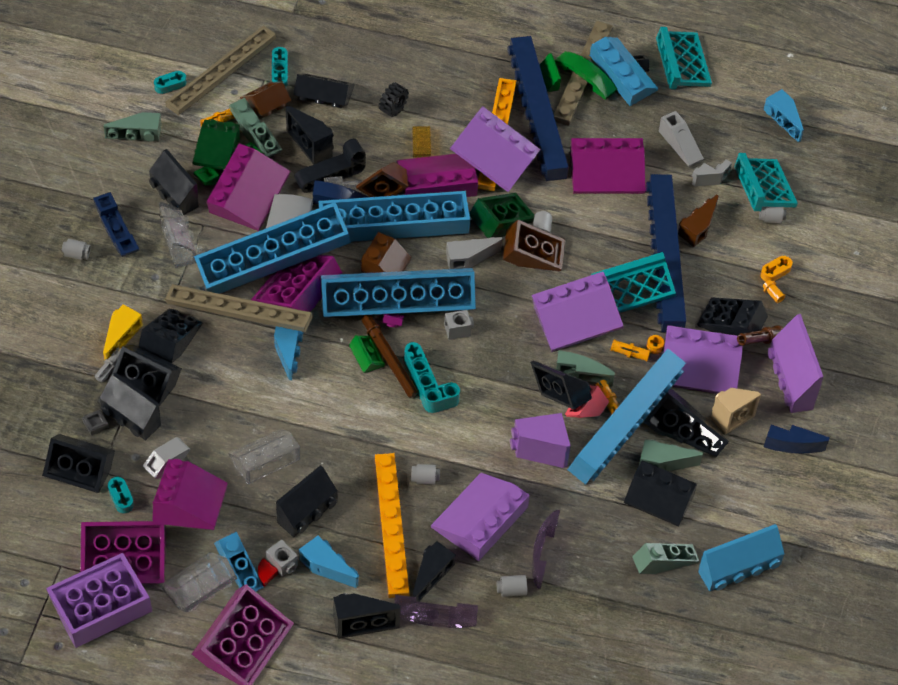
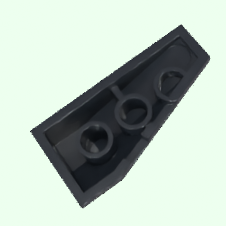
[644,389,729,457]

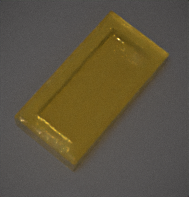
[412,126,431,158]

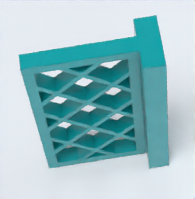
[656,27,712,90]
[734,153,798,212]
[591,252,677,313]

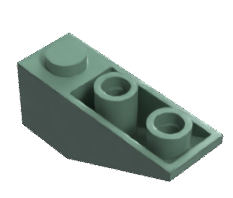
[104,112,161,141]
[639,439,703,471]
[632,543,700,574]

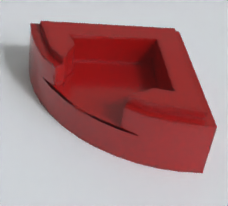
[258,558,278,587]

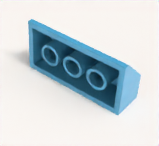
[589,37,658,106]
[698,524,784,592]

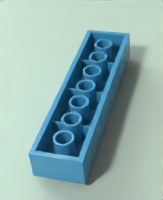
[319,191,470,242]
[194,202,351,294]
[321,268,476,317]
[567,349,686,485]

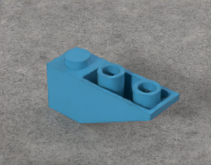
[764,89,804,142]
[274,326,303,380]
[214,532,264,592]
[299,536,359,588]

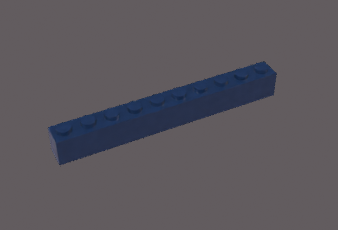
[507,36,569,181]
[646,174,686,332]

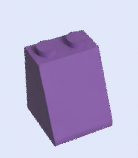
[510,413,571,468]

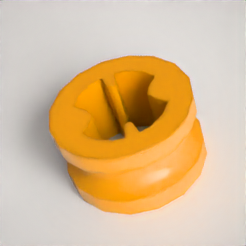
[646,335,664,354]

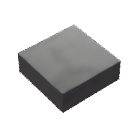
[82,409,109,435]

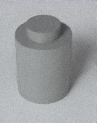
[533,211,552,233]
[496,575,527,597]

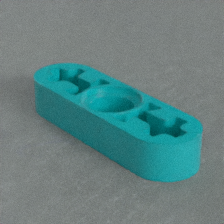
[272,47,288,88]

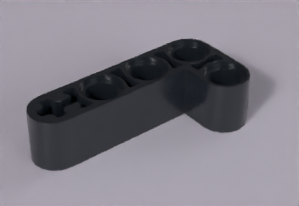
[294,138,366,193]

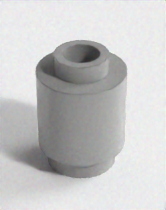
[759,206,786,224]
[62,238,91,260]
[411,464,440,485]

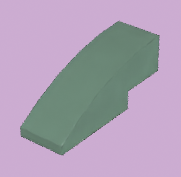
[556,350,615,386]

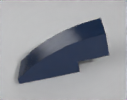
[312,181,368,204]
[764,425,830,454]

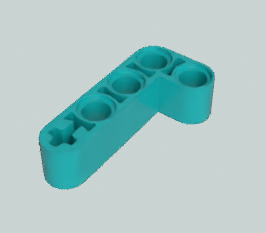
[404,342,460,413]

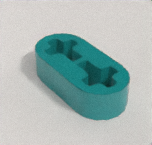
[154,71,187,94]
[108,477,134,514]

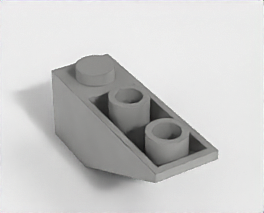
[659,111,704,167]
[446,237,502,269]

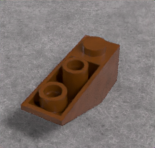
[678,195,719,247]

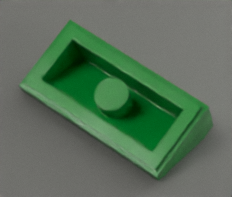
[540,53,561,92]
[349,335,385,373]

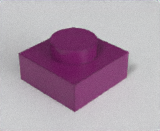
[383,313,404,328]

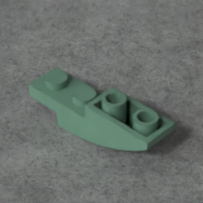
[229,98,282,158]

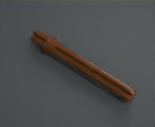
[362,315,418,398]

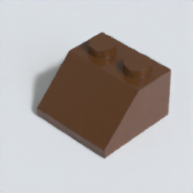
[240,81,291,118]
[356,162,408,197]
[361,232,411,273]

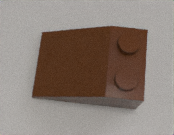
[503,220,565,271]

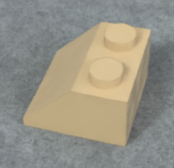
[710,388,761,435]

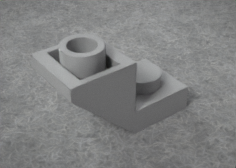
[692,159,732,187]
[143,437,191,479]

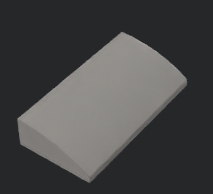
[266,194,313,228]

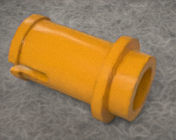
[763,280,786,304]

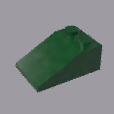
[192,119,240,170]
[469,193,534,238]

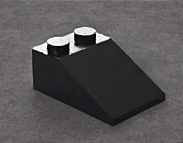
[286,106,334,165]
[333,593,400,639]

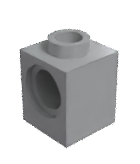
[444,310,474,340]
[266,539,298,577]

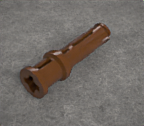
[737,325,783,346]

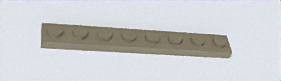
[554,21,613,126]
[165,25,276,116]
[165,284,313,332]

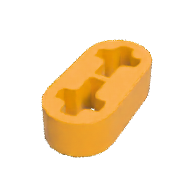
[760,256,793,282]

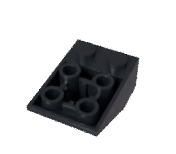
[697,297,768,344]
[138,308,203,363]

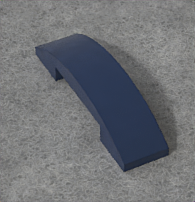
[93,192,139,257]

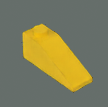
[103,304,143,360]

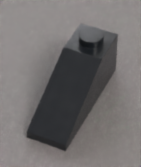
[412,541,456,606]

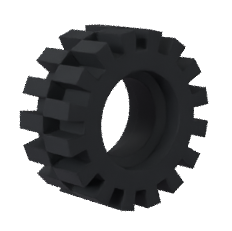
[378,82,409,117]

